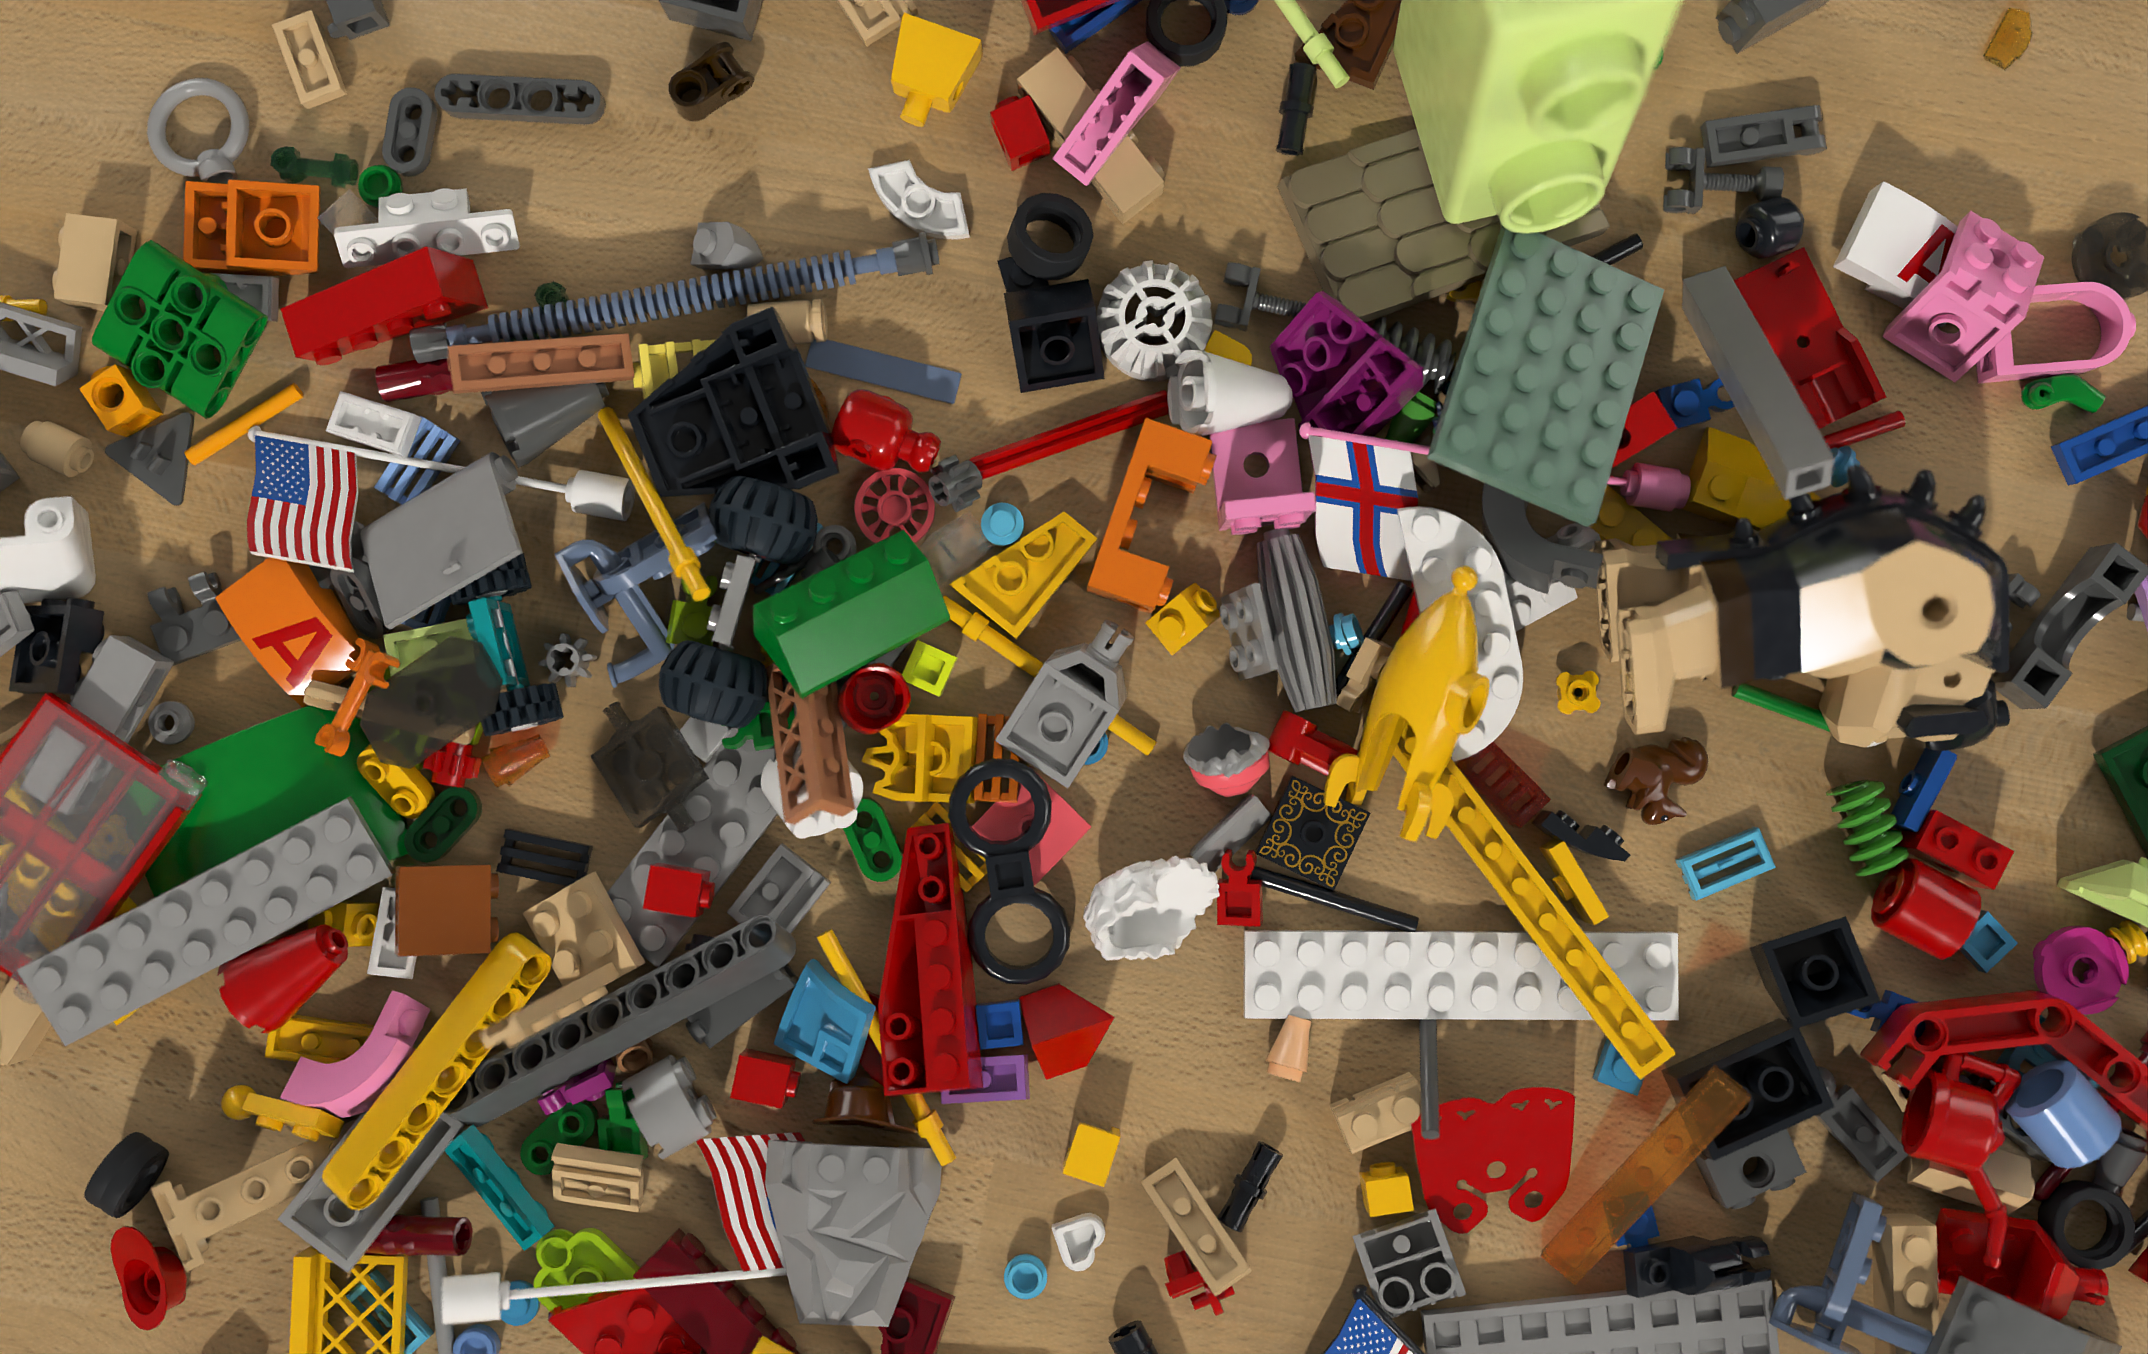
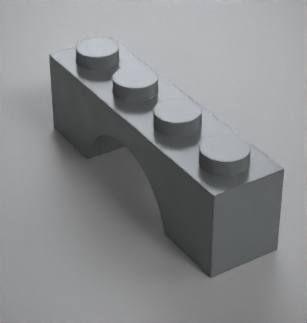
[1990,542,2148,709]

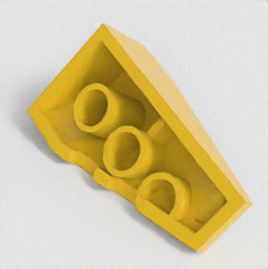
[1682,426,1822,531]

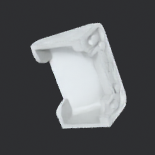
[0,496,96,604]

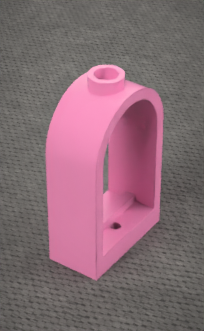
[1976,282,2136,383]

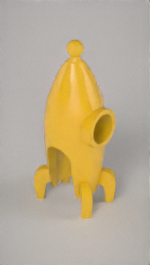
[1323,566,1490,842]

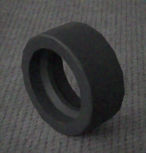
[1146,0,1227,66]
[1007,193,1094,280]
[2037,1180,2135,1269]

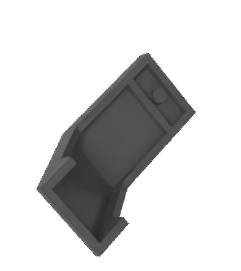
[1926,1276,2122,1354]

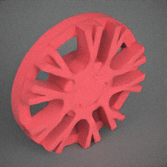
[854,468,935,544]

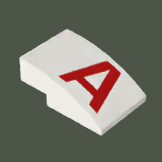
[1833,181,1958,327]

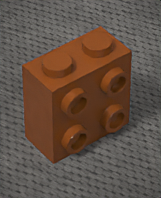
[395,864,499,957]

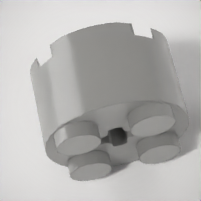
[622,1055,717,1159]

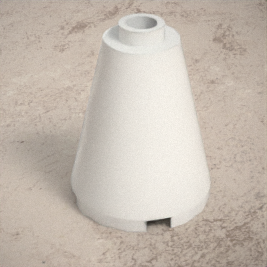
[1167,350,1293,437]

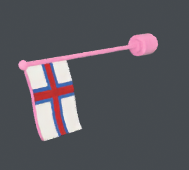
[1299,422,1691,581]

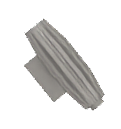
[1220,529,1337,712]

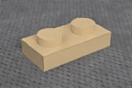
[272,10,347,109]

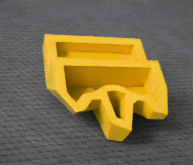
[861,714,978,804]

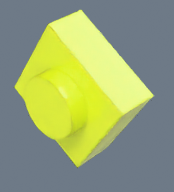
[902,640,958,697]

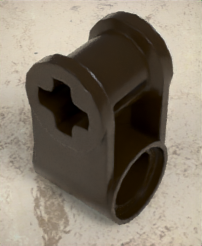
[669,42,754,121]

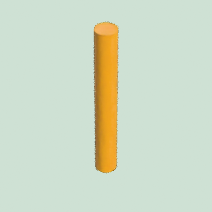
[184,383,304,466]

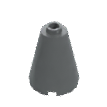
[480,382,609,468]

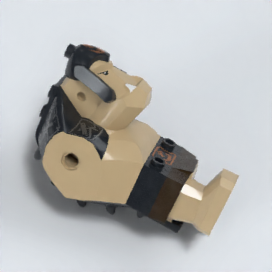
[1593,465,2010,751]

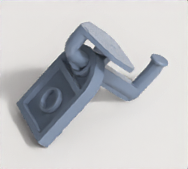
[555,502,717,688]
[1769,1192,1934,1354]

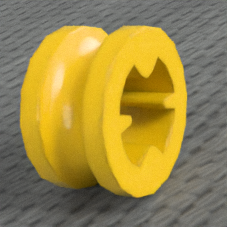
[2105,920,2148,964]

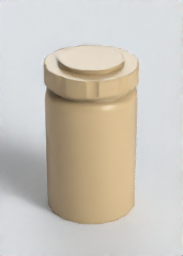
[747,298,828,344]

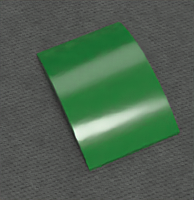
[112,706,409,897]

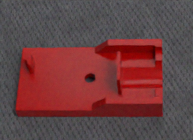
[1734,247,1887,430]

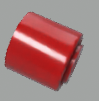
[1871,858,1981,960]

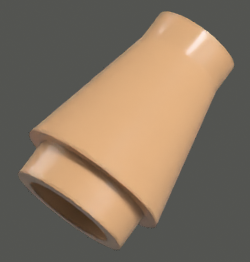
[1265,1015,1312,1082]

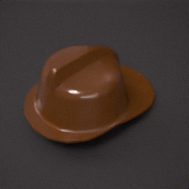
[813,1077,918,1135]

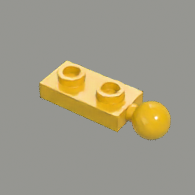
[221,1085,345,1141]

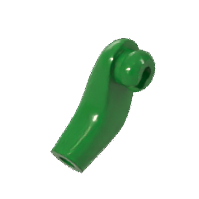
[2021,373,2106,414]

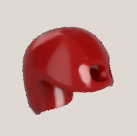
[838,662,911,735]

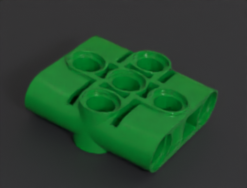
[92,240,268,419]

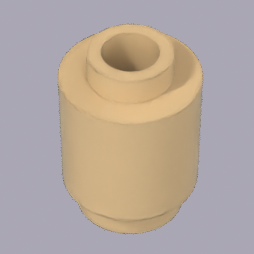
[20,421,94,477]

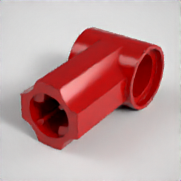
[1268,710,1358,776]

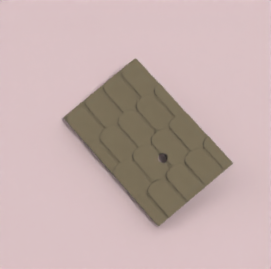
[1277,129,1610,323]

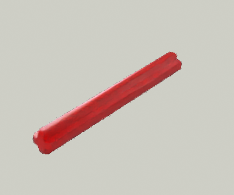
[969,390,1169,480]

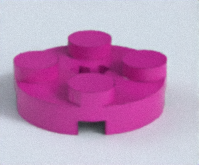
[2033,926,2129,1015]

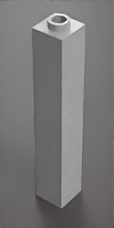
[1682,266,1834,500]

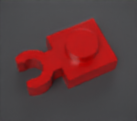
[1217,849,1263,927]

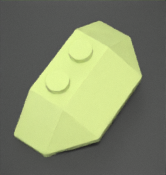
[2057,857,2148,928]

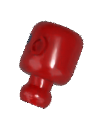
[831,389,941,473]

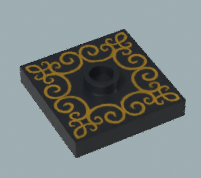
[1255,776,1371,891]

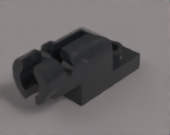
[1623,1235,1771,1298]

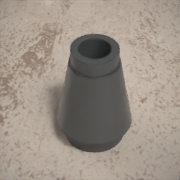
[2092,1127,2148,1195]

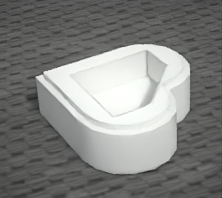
[1052,1213,1105,1271]

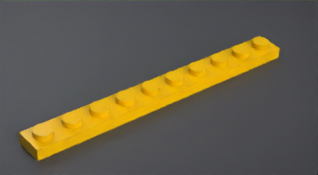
[1393,723,1676,1080]

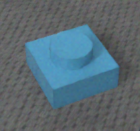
[1959,910,2018,973]
[1593,1038,1644,1096]

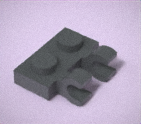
[147,572,241,666]

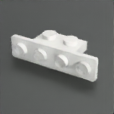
[334,188,519,268]
[1502,523,1601,631]

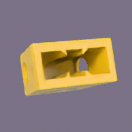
[891,12,983,127]

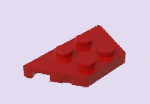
[547,1288,702,1354]

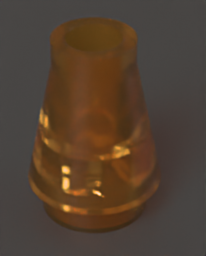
[481,734,551,788]

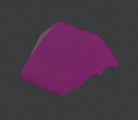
[1269,291,1423,465]

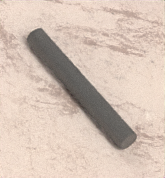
[1419,1019,1440,1139]

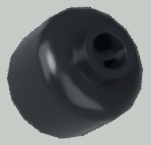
[1735,196,1804,259]

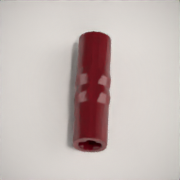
[375,358,453,402]
[365,1214,473,1256]

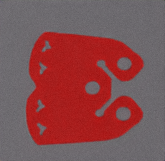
[1411,1087,1575,1234]

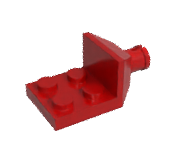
[1935,1208,2109,1321]

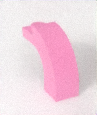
[280,991,431,1118]

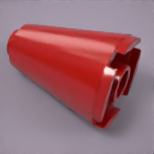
[218,924,348,1034]

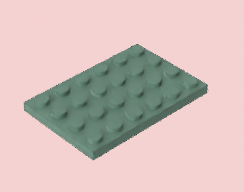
[1427,226,1664,527]

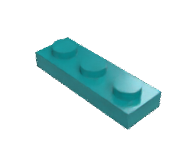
[445,1124,555,1251]

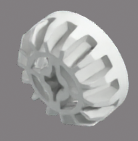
[1097,260,1213,381]

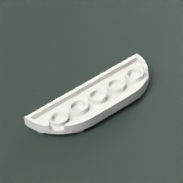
[1397,507,1523,762]

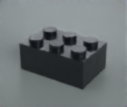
[1661,1018,1835,1161]

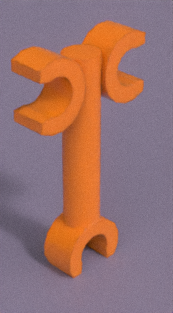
[314,638,400,757]

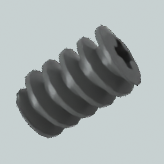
[1372,316,1456,395]

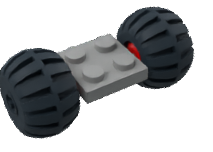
[659,476,818,728]

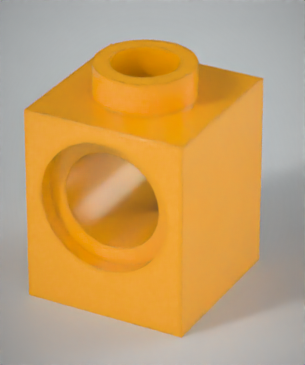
[79,364,163,437]

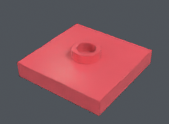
[972,767,1092,886]

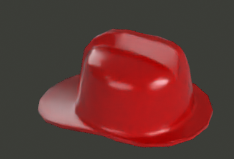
[110,1226,187,1331]

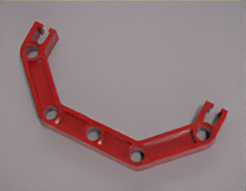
[1860,990,2148,1284]

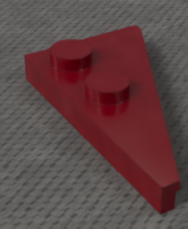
[878,1277,956,1354]

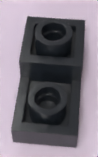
[1532,810,1630,861]

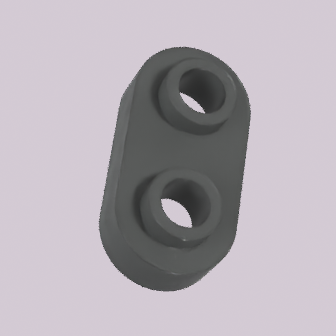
[382,87,438,177]
[330,557,390,639]

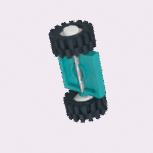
[450,553,564,736]

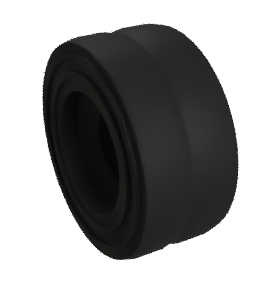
[84,1132,169,1218]

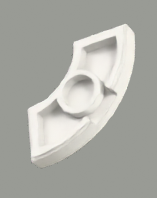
[868,160,970,239]

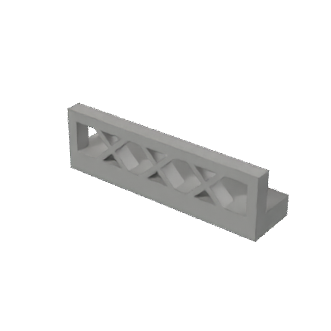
[0,302,82,386]

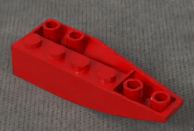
[878,823,983,1096]

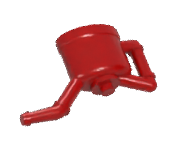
[1901,1052,2022,1269]

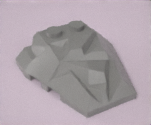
[765,1140,942,1327]

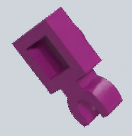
[537,1058,616,1115]

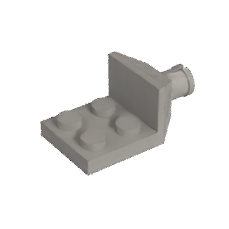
[995,620,1134,788]

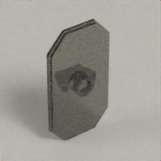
[360,636,503,769]

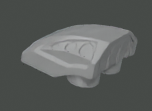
[1352,1208,1467,1318]

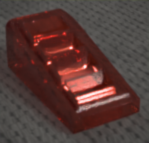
[1456,742,1551,829]

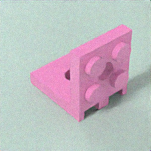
[1883,211,2044,382]
[1209,418,1316,535]

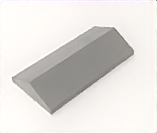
[277,1111,465,1273]

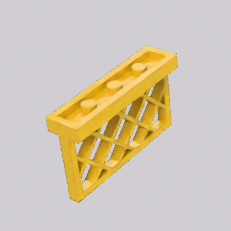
[289,1246,408,1354]

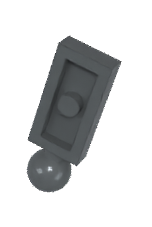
[1800,1066,1908,1182]

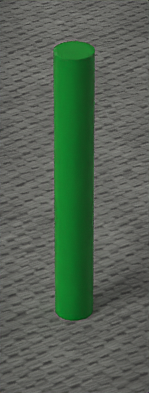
[1731,683,1830,732]

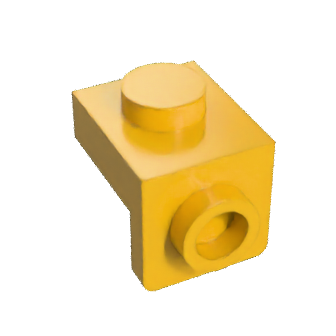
[1145,583,1220,655]
[308,900,380,947]

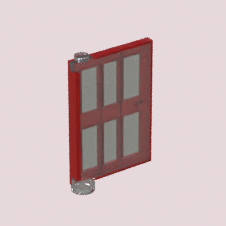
[0,693,208,1004]

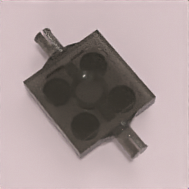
[591,702,709,833]

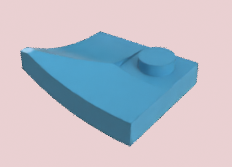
[774,959,876,1084]

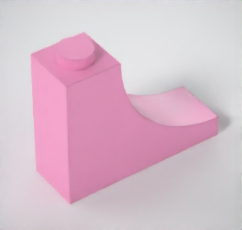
[1052,41,1181,186]

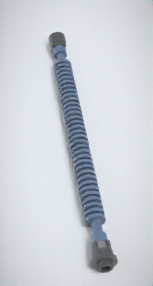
[409,232,940,363]

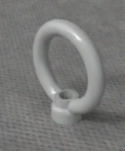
[147,78,249,184]

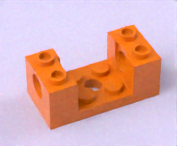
[1087,418,1217,614]

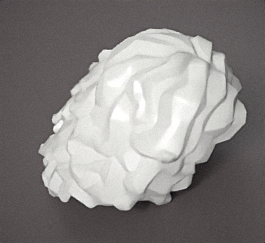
[1083,856,1220,960]

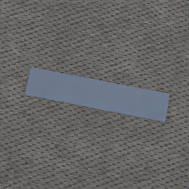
[805,339,961,404]

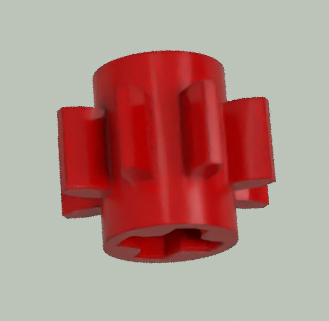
[422,739,482,788]

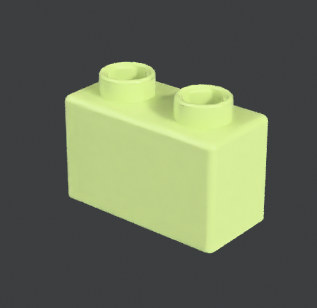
[1393,0,1682,234]

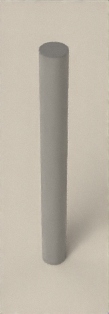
[420,1197,455,1354]

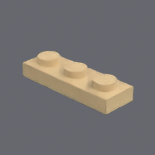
[1140,1158,1252,1297]

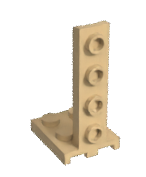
[481,871,645,1049]
[150,1119,356,1272]

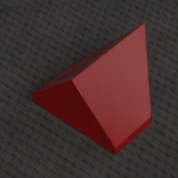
[1019,983,1115,1080]

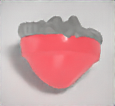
[1183,722,1270,797]

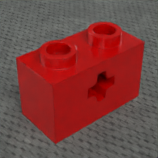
[1895,809,2015,890]

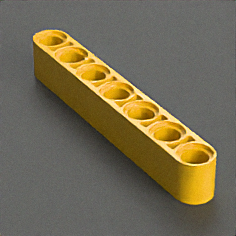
[322,932,552,1210]

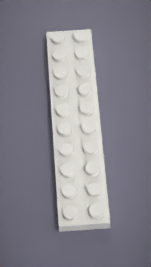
[1244,930,1679,1020]

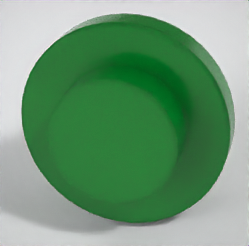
[358,165,403,208]

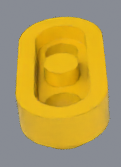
[357,740,435,819]

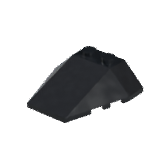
[627,306,840,497]

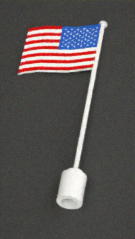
[247,426,635,573]
[442,1132,805,1325]

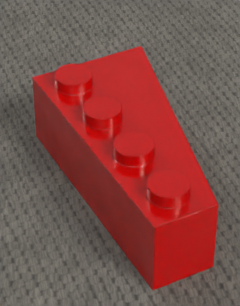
[280,246,488,365]

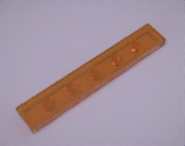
[1541,1065,1751,1285]

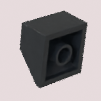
[1004,279,1105,393]
[1750,916,1881,1029]

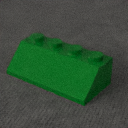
[753,530,950,699]

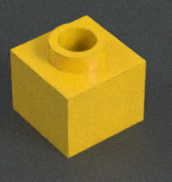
[1359,1162,1414,1217]

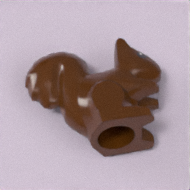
[1604,737,1708,825]

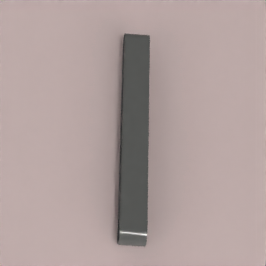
[443,915,796,1127]

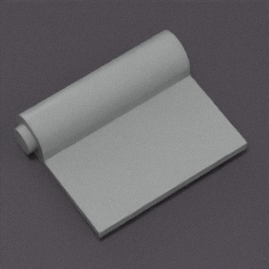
[360,452,523,629]

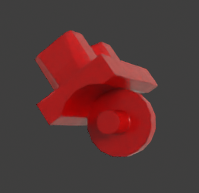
[1164,1250,1235,1316]

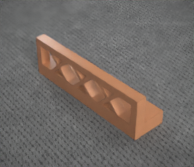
[447,333,634,394]
[766,662,855,825]

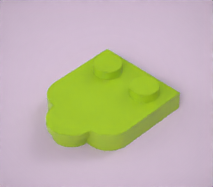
[533,1228,639,1311]

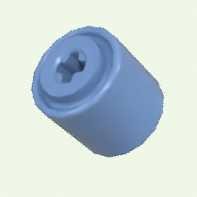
[2005,1060,2122,1169]

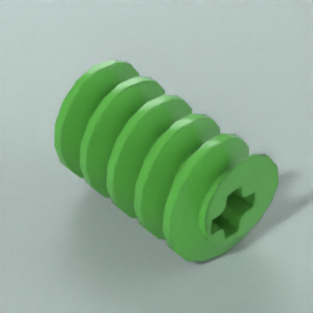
[1826,780,1909,876]

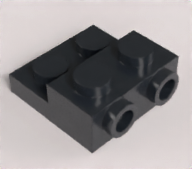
[9,598,104,695]

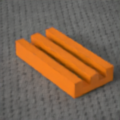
[973,714,1020,803]

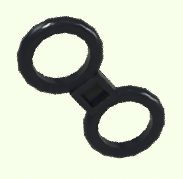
[948,758,1071,985]

